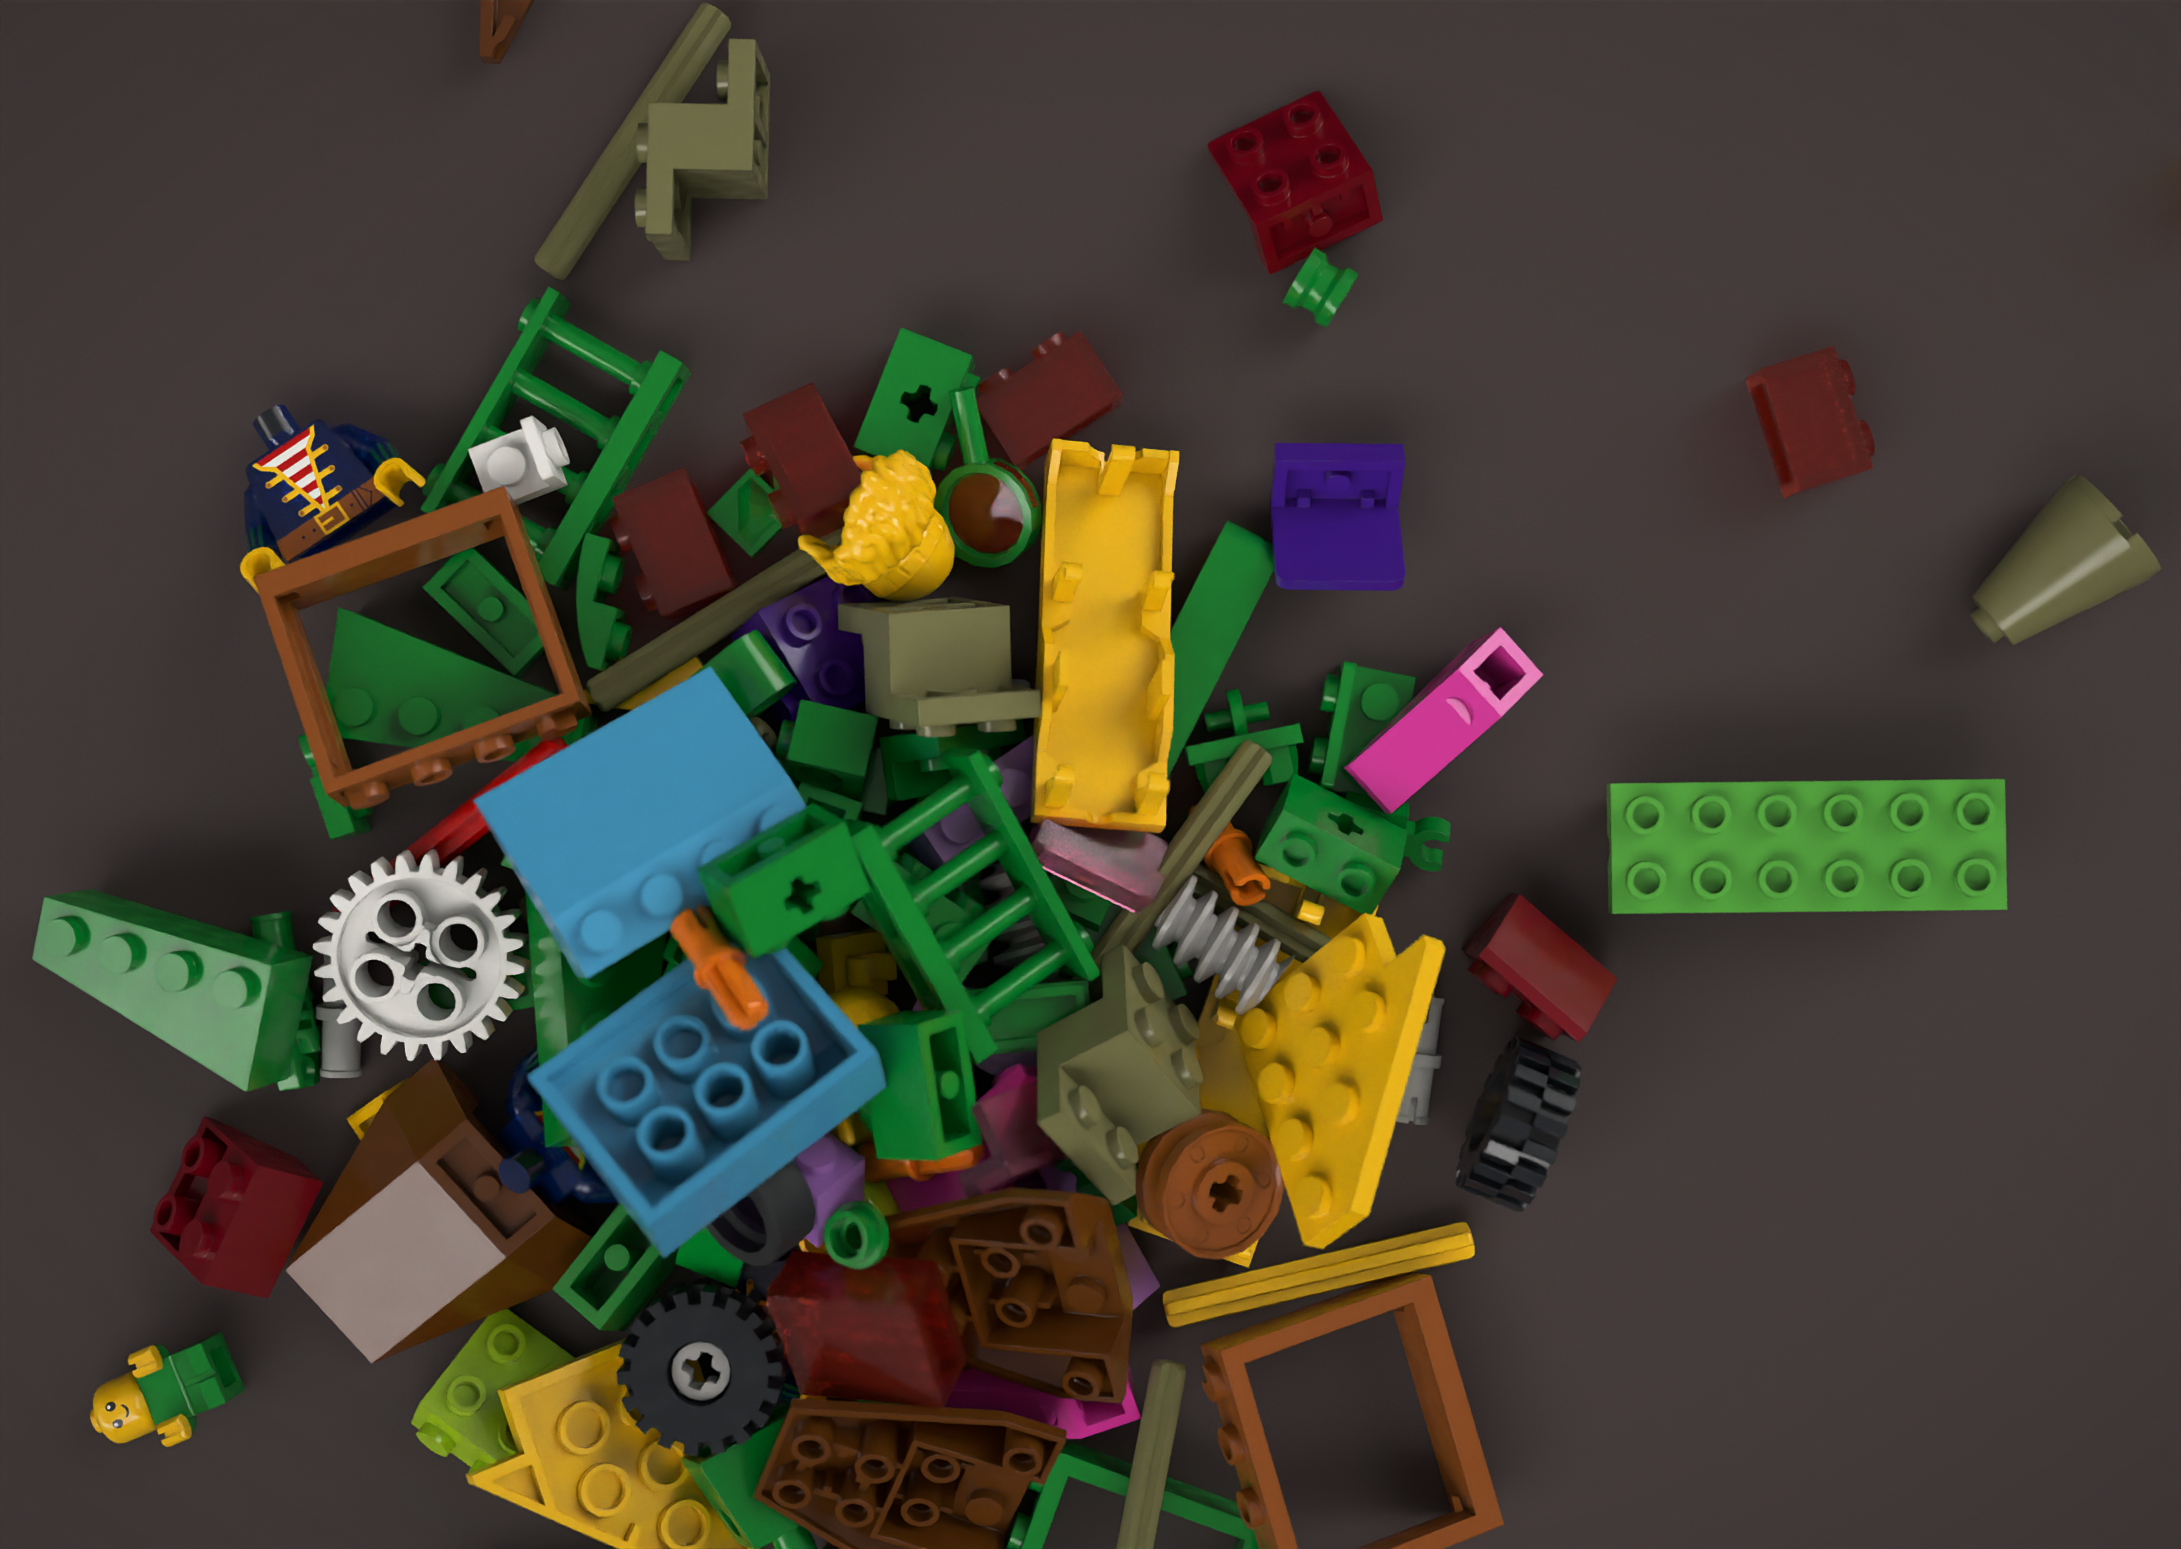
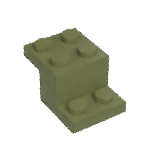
[635,39,770,261]
[838,597,1041,737]
[1037,944,1203,1205]

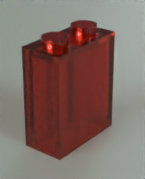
[766,1251,967,1408]

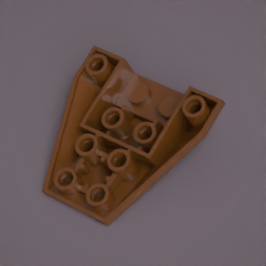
[285,1058,598,1364]
[845,1188,1133,1404]
[753,1398,1067,1549]

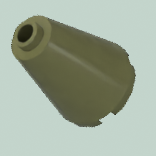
[1969,474,2162,645]

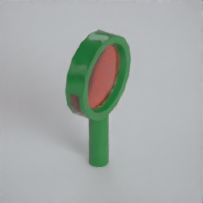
[934,386,1042,568]

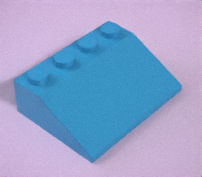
[473,666,806,978]
[527,941,887,1258]

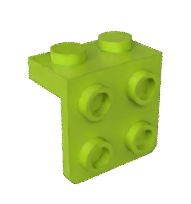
[411,1309,575,1473]

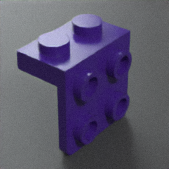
[1270,443,1406,591]
[731,576,881,728]

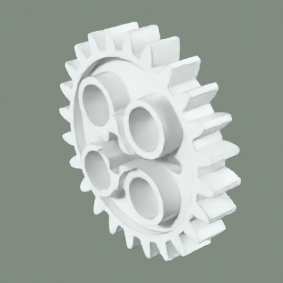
[313,849,530,1061]

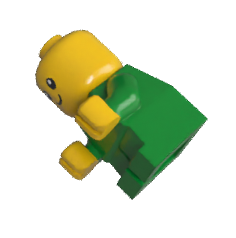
[90,1331,245,1447]

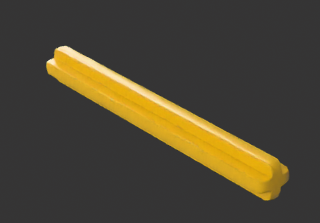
[1163,1221,1475,1328]

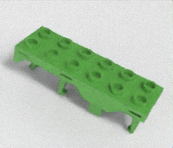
[1607,779,2007,914]

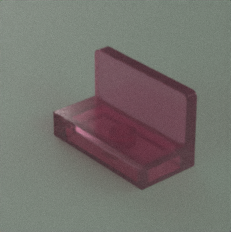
[1028,818,1167,914]
[957,1081,1069,1197]

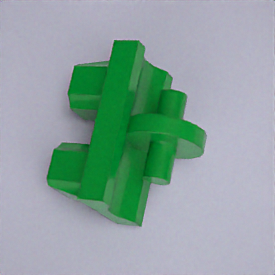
[1183,688,1303,795]

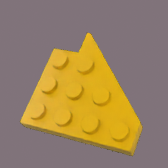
[1234,913,1445,1249]
[466,1338,761,1549]

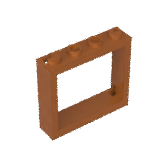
[254,486,592,809]
[1200,1272,1504,1549]

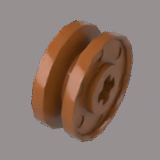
[1135,1108,1285,1259]

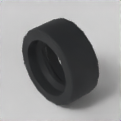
[705,1160,816,1266]

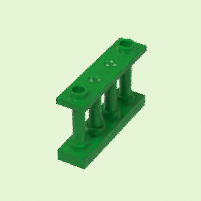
[420,287,692,591]
[843,747,1101,1065]

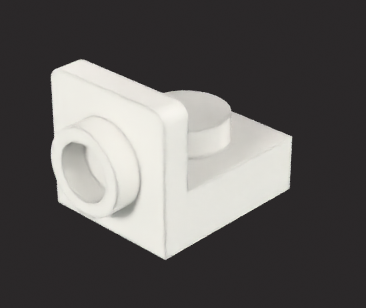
[468,416,570,505]

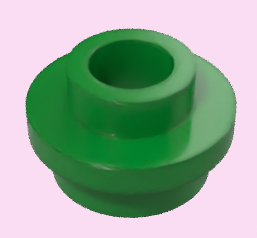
[824,1200,889,1269]

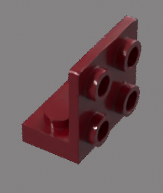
[1207,91,1383,275]

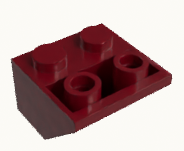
[1461,893,1618,1042]
[149,1116,323,1299]

